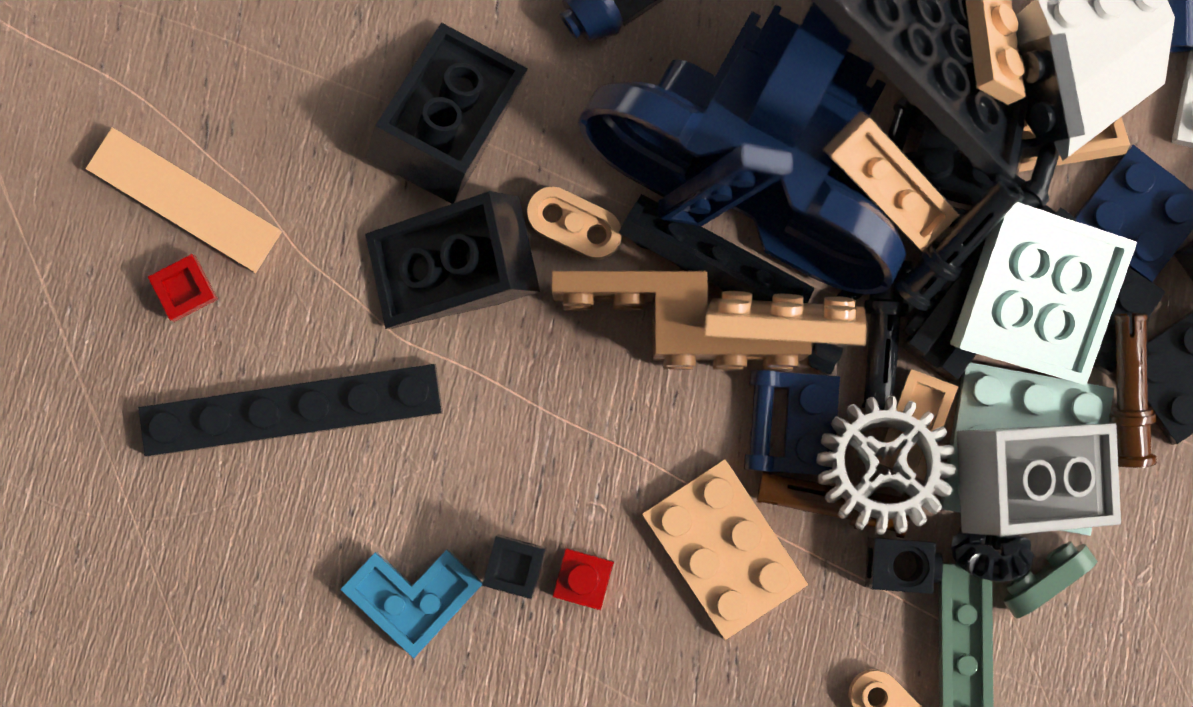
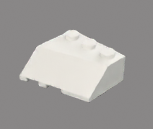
[1016,0,1175,161]

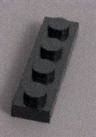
[619,194,815,303]

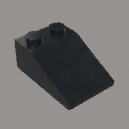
[366,22,528,204]
[365,191,540,329]

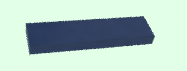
[657,144,792,226]

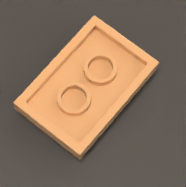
[705,291,866,345]
[642,459,808,640]

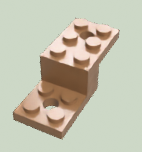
[552,271,811,371]

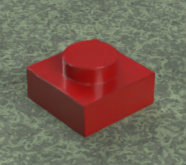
[148,254,218,322]
[553,548,614,611]

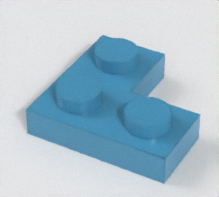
[340,549,483,659]

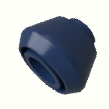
[560,0,623,41]

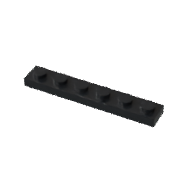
[138,364,443,457]

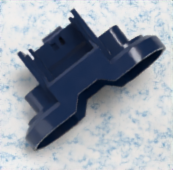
[578,2,905,294]

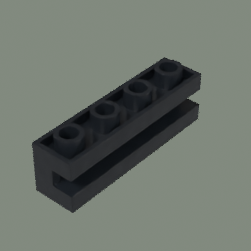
[901,205,1076,382]

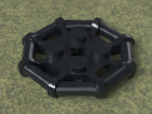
[887,97,1060,227]

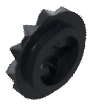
[951,527,1034,582]

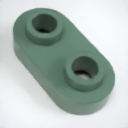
[1003,541,1098,619]

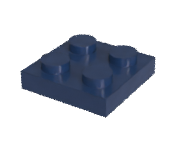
[1074,145,1193,282]

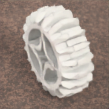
[817,396,957,534]

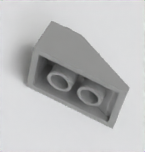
[957,423,1121,536]

